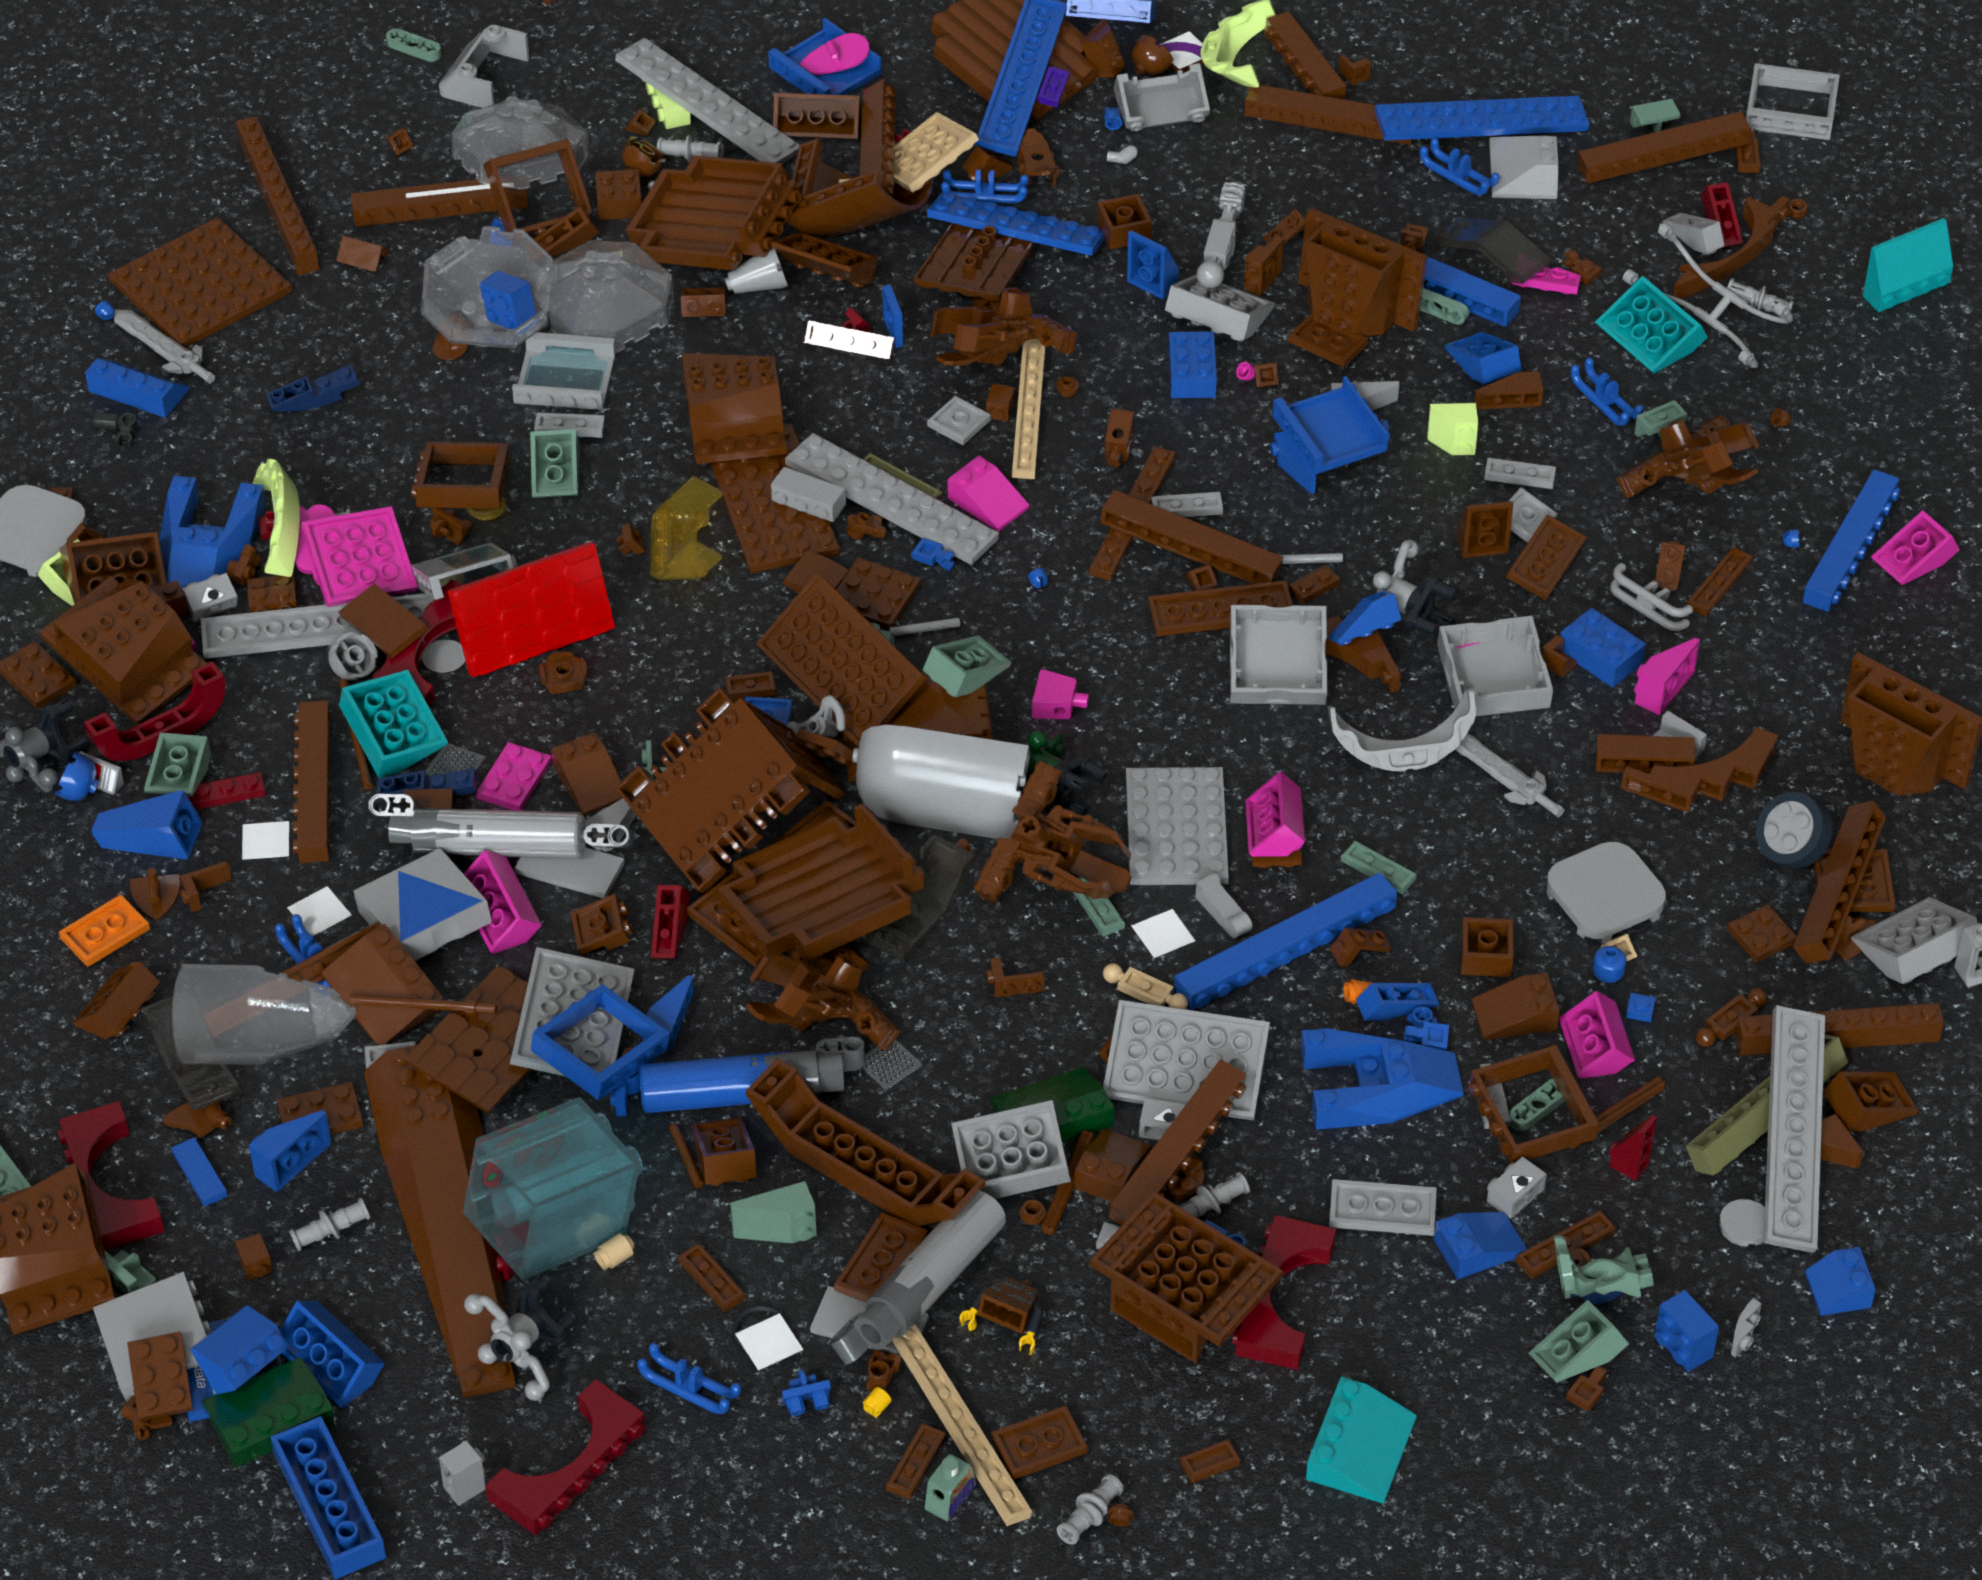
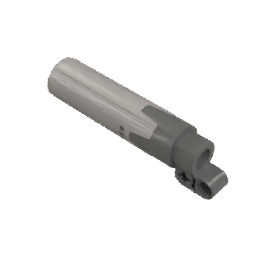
[829,1191,1006,1365]

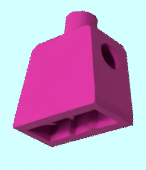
[1032,669,1089,719]

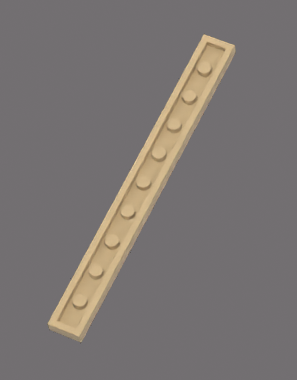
[1012,315,1048,479]
[892,1324,1032,1526]

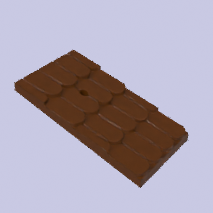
[914,223,1036,301]
[405,966,533,1114]

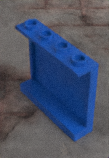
[768,18,882,95]
[1272,376,1390,475]

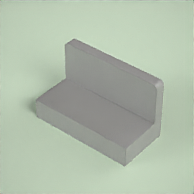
[1653,711,1707,759]

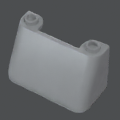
[1113,63,1210,131]

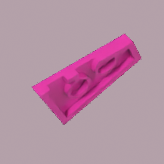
[1512,254,1581,295]

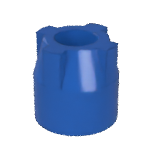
[1104,107,1122,130]

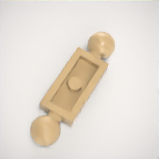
[1103,963,1189,1010]

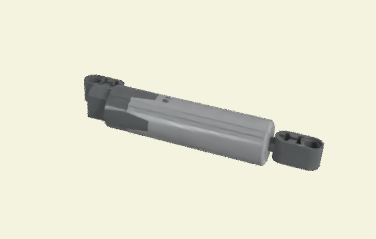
[369,794,635,859]

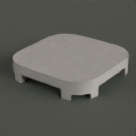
[0,485,87,577]
[1546,842,1666,943]

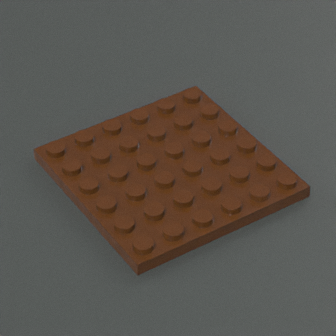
[108,217,292,348]

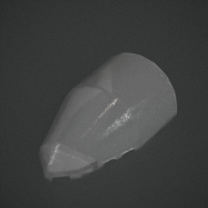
[172,964,356,1065]

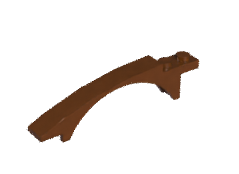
[1673,196,1790,299]

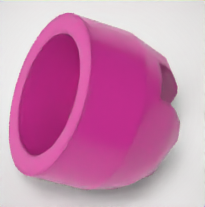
[1236,362,1255,381]

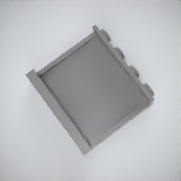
[93,1272,211,1402]

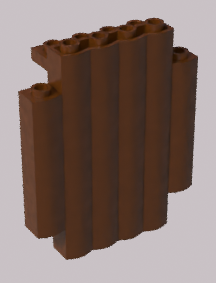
[931,0,1098,119]
[625,156,802,270]
[718,804,925,961]

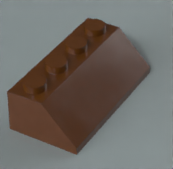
[773,93,861,139]

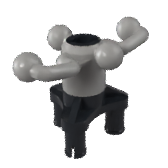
[1373,540,1459,637]
[464,1273,578,1401]

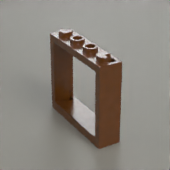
[483,139,593,241]
[412,442,510,509]
[1468,1045,1599,1163]

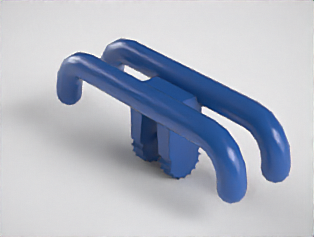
[1419,138,1500,196]
[941,169,1029,204]
[1570,358,1644,426]
[275,914,332,994]
[637,1343,741,1414]

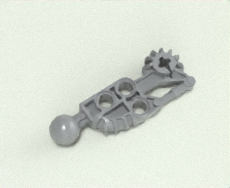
[1196,182,1246,289]

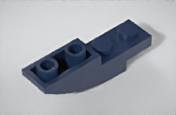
[266,364,360,412]
[377,768,477,803]

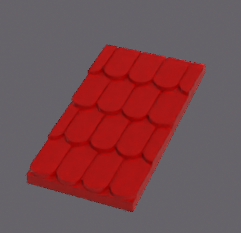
[447,542,615,677]

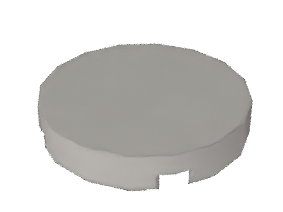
[1719,1199,1765,1246]

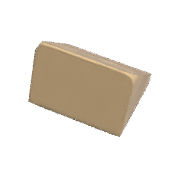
[1601,934,1638,961]

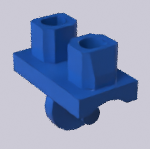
[781,1369,831,1417]

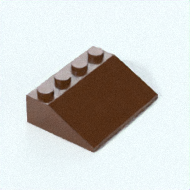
[772,232,878,287]
[60,532,166,604]
[321,923,444,1045]

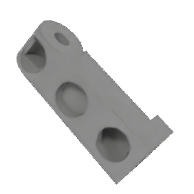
[1195,873,1253,939]

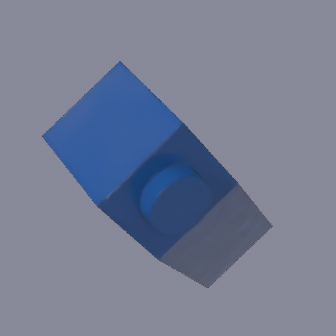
[1270,432,1316,494]
[643,975,694,1049]
[1356,983,1439,1021]

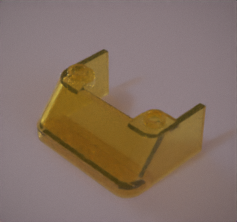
[650,476,723,580]

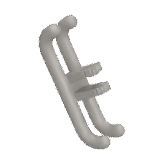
[1610,563,1693,631]

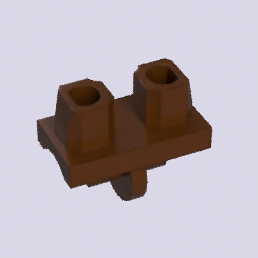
[429,508,472,546]

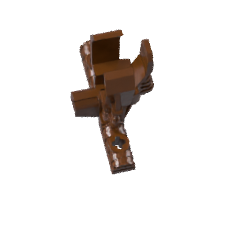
[931,287,1077,366]
[1616,416,1760,498]
[974,761,1132,903]
[746,948,901,1051]

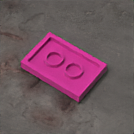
[476,742,552,810]

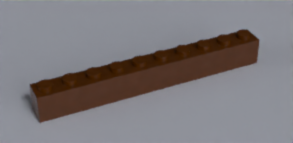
[236,116,319,276]

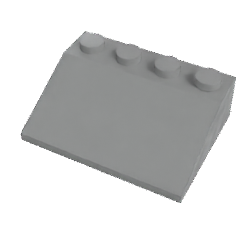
[1165,275,1275,341]
[1851,897,1978,984]
[951,1100,1071,1199]

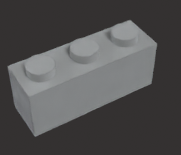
[771,467,846,522]

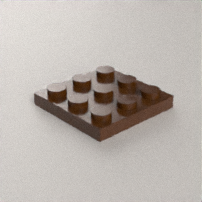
[836,557,921,631]
[1813,849,1896,912]

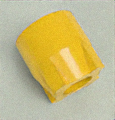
[862,1387,892,1418]

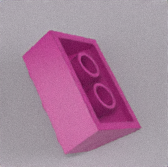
[1559,991,1635,1079]

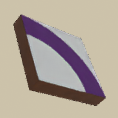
[1157,31,1204,73]

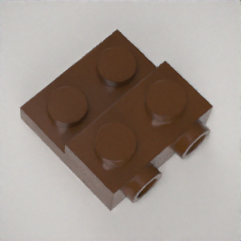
[1244,235,1284,296]
[247,574,297,613]
[570,893,634,955]

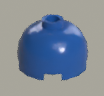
[55,751,99,801]

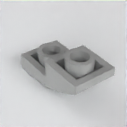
[1731,1298,1761,1357]

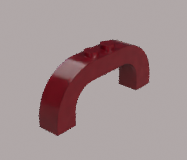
[84,661,226,761]

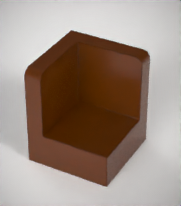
[1339,54,1371,85]
[1541,635,1577,677]

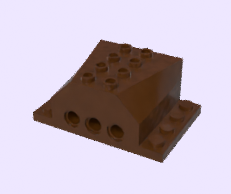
[1298,208,1428,336]
[682,353,787,464]
[40,576,207,725]
[1840,652,1982,795]
[0,1163,116,1335]
[1090,1191,1283,1364]

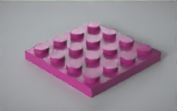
[301,506,418,607]

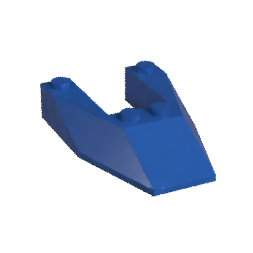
[159,476,266,591]
[1300,1028,1464,1130]

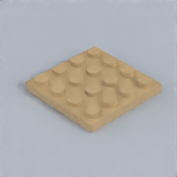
[894,112,979,192]

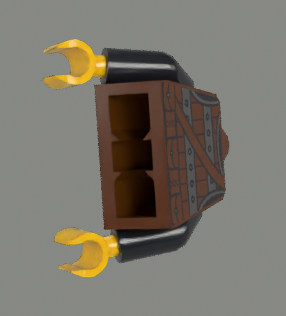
[960,1277,1043,1355]

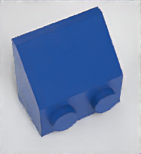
[1805,1247,1876,1316]

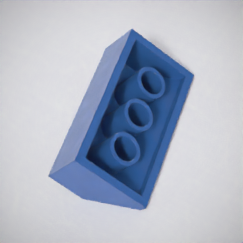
[85,358,189,418]
[280,1301,385,1407]

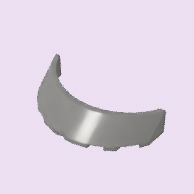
[1327,689,1476,771]

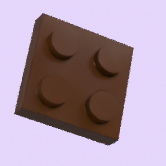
[796,729,857,765]
[1727,904,1797,963]

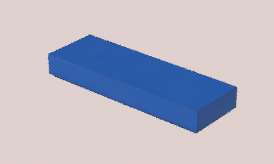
[171,1137,228,1207]

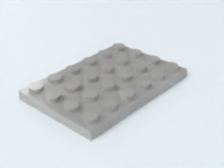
[1126,767,1229,885]
[510,947,634,1076]
[1103,1000,1270,1121]

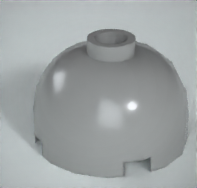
[328,632,377,681]

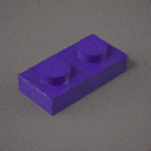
[1037,66,1070,108]

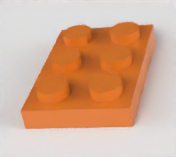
[59,894,150,967]

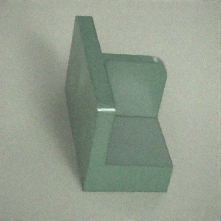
[1630,99,1680,132]
[1634,400,1687,437]
[105,1250,156,1294]

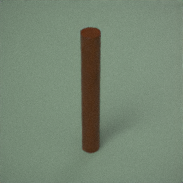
[669,1124,704,1188]

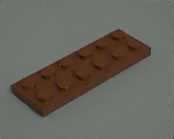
[1148,580,1293,637]

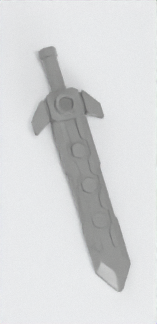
[114,309,215,384]
[1438,724,1565,818]

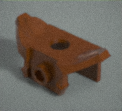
[1017,128,1059,187]

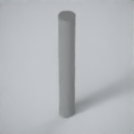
[1280,553,1343,564]
[889,618,960,637]

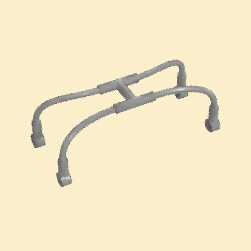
[1623,222,1793,368]

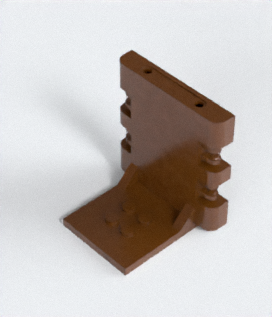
[615,687,846,894]

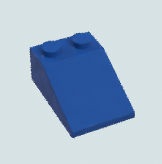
[1127,230,1179,299]
[1445,332,1521,385]
[249,1110,332,1192]
[1434,1212,1527,1279]

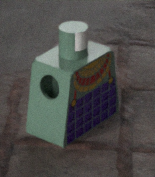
[925,1454,976,1522]

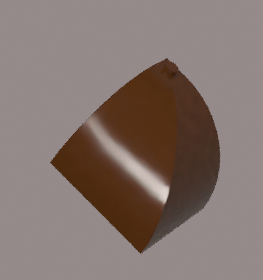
[787,138,934,236]

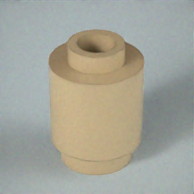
[594,1233,634,1270]

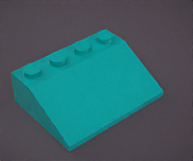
[1863,218,1953,312]
[1595,276,1708,374]
[339,670,448,778]
[1306,1376,1417,1504]

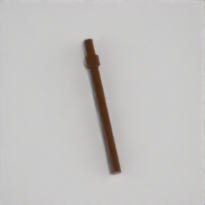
[339,678,373,790]
[350,994,498,1015]

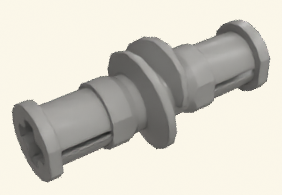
[657,135,724,163]
[1727,278,1794,313]
[1178,1172,1250,1217]
[289,1198,370,1251]
[1057,1474,1124,1544]

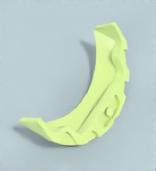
[1201,0,1276,87]
[252,459,300,577]

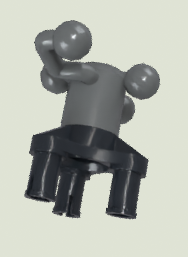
[0,697,89,793]

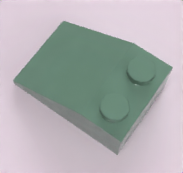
[530,429,580,498]
[923,635,1012,698]
[144,733,211,796]
[730,1181,817,1243]
[1528,1300,1629,1383]

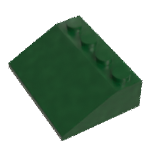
[989,1067,1114,1143]
[201,1357,334,1468]

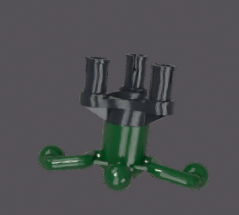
[1020,730,1109,821]

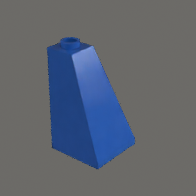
[91,790,203,859]

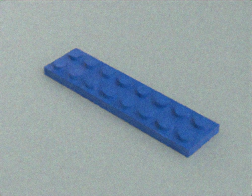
[927,192,1105,256]

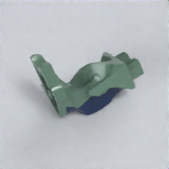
[1554,1235,1654,1305]

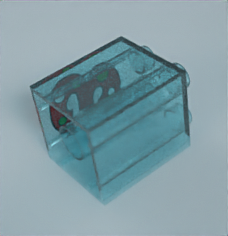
[463,1097,643,1280]

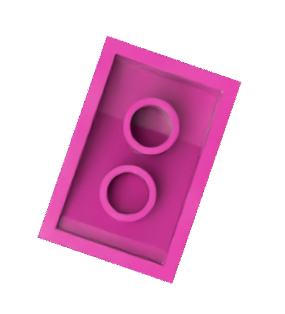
[948,456,1029,532]
[1871,510,1960,585]
[1634,638,1700,715]

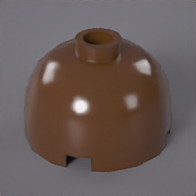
[1131,35,1174,76]
[621,136,666,177]

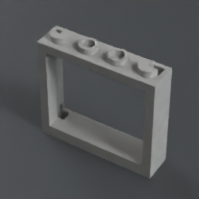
[1746,63,1840,140]

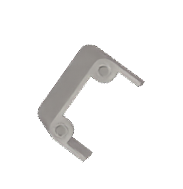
[439,25,529,110]

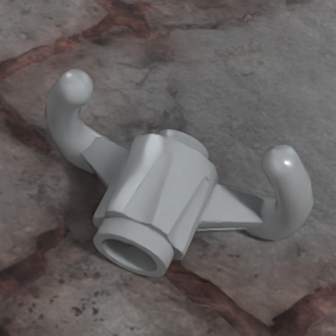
[787,695,845,739]

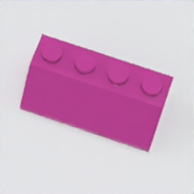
[1245,771,1305,857]
[464,850,542,954]

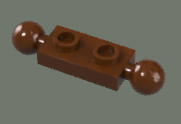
[1696,988,1768,1047]

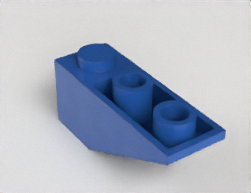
[1328,590,1401,645]

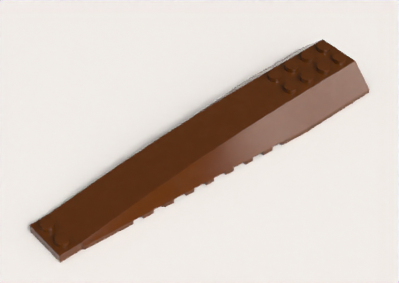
[364,1045,516,1398]

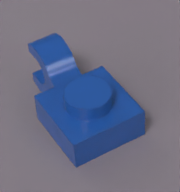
[912,538,955,570]
[1403,1022,1449,1051]

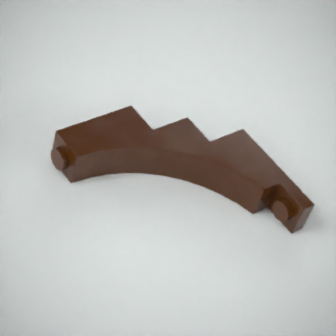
[1325,616,1401,693]
[1621,727,1779,813]

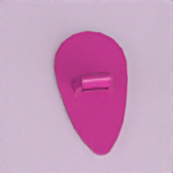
[799,33,870,75]

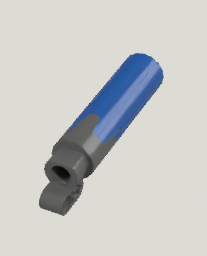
[639,1037,865,1113]

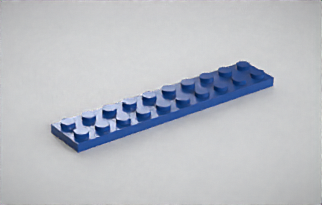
[975,0,1067,157]
[1374,96,1590,141]

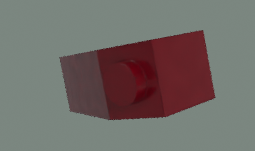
[1701,182,1743,248]
[651,885,690,959]
[1609,1115,1657,1181]

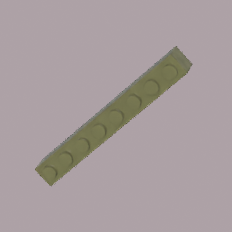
[1686,1035,1848,1176]

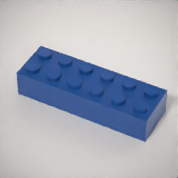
[270,1416,386,1580]

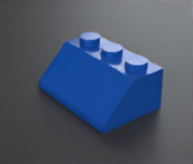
[190,1305,289,1394]

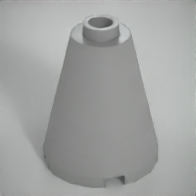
[725,248,788,294]

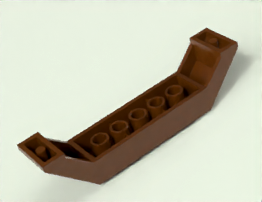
[745,1058,985,1226]

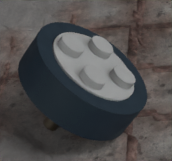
[1756,792,1833,869]

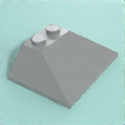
[1489,136,1558,199]

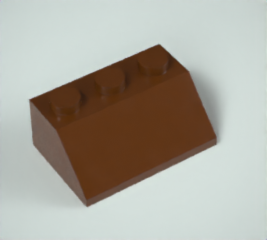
[72,961,160,1039]

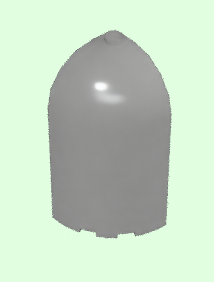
[852,725,1030,839]

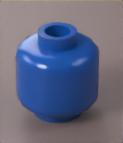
[1592,946,1627,983]

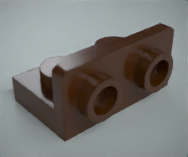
[681,287,726,317]

